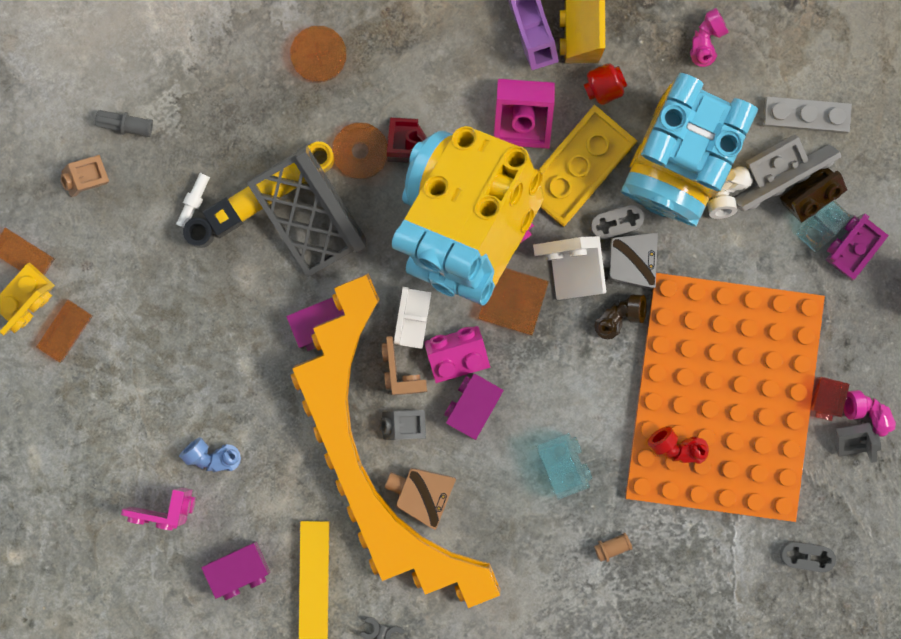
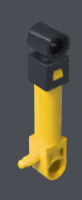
[183,142,335,248]

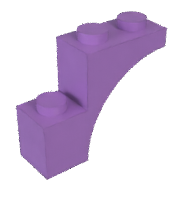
[508,0,559,70]

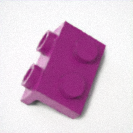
[825,213,889,281]

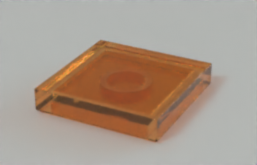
[478,268,549,336]

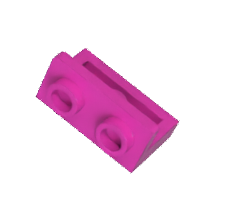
[424,326,491,383]

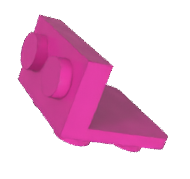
[121,487,196,530]

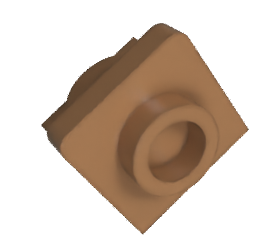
[61,155,109,197]

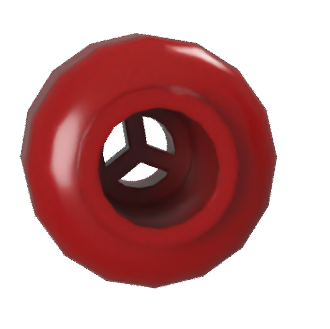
[584,63,627,105]

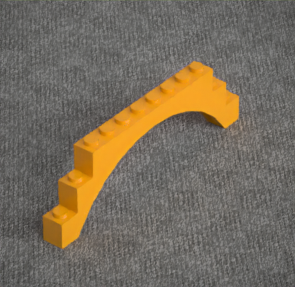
[291,273,501,608]

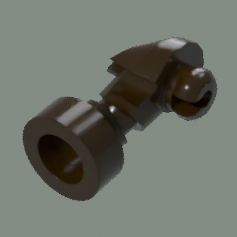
[594,294,647,340]

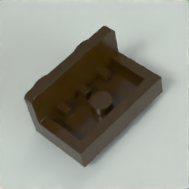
[779,168,847,223]

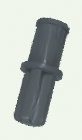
[95,110,153,137]

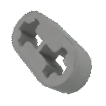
[590,205,644,240]

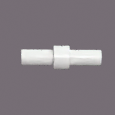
[176,173,210,228]

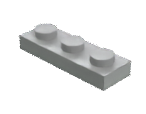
[763,97,852,133]

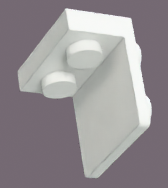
[533,236,606,300]

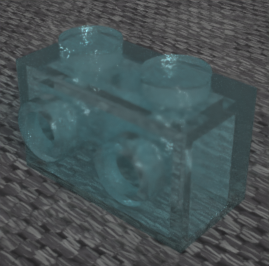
[535,433,592,500]

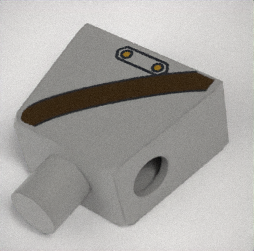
[601,233,658,289]

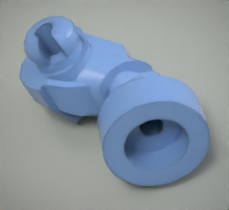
[179,437,241,472]

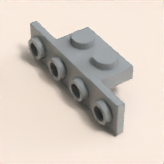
[734,134,842,211]

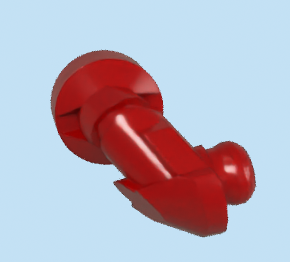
[648,427,709,464]

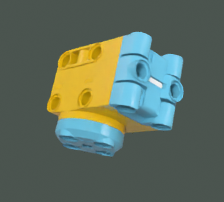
[620,73,758,227]
[392,126,544,306]

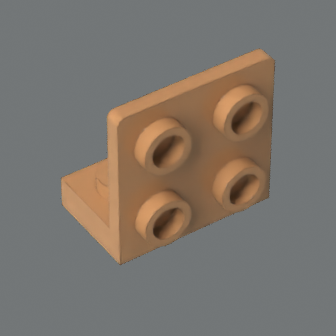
[382,336,427,395]

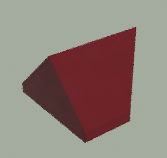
[387,117,427,163]

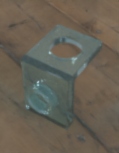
[796,200,851,252]

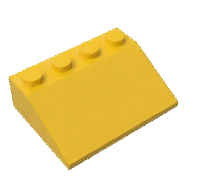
[559,0,605,64]

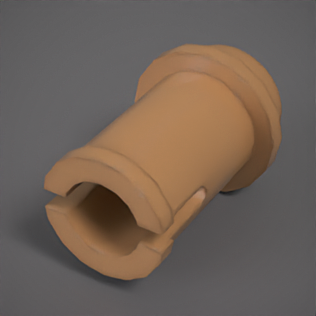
[594,533,632,562]

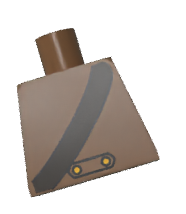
[385,468,456,530]

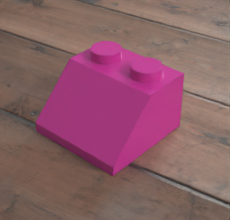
[494,79,555,149]

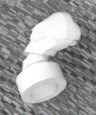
[707,166,753,219]

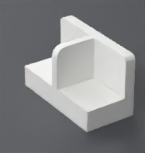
[394,287,431,349]

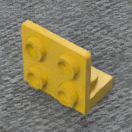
[0,262,55,336]

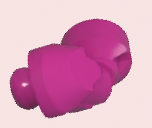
[690,8,729,67]
[842,390,896,437]

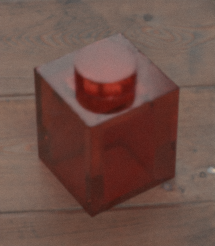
[810,377,850,421]

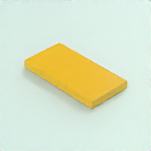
[539,104,637,228]

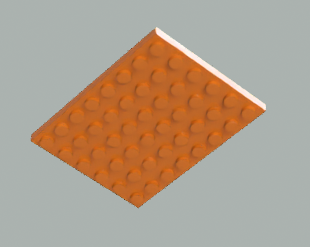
[625,273,825,522]

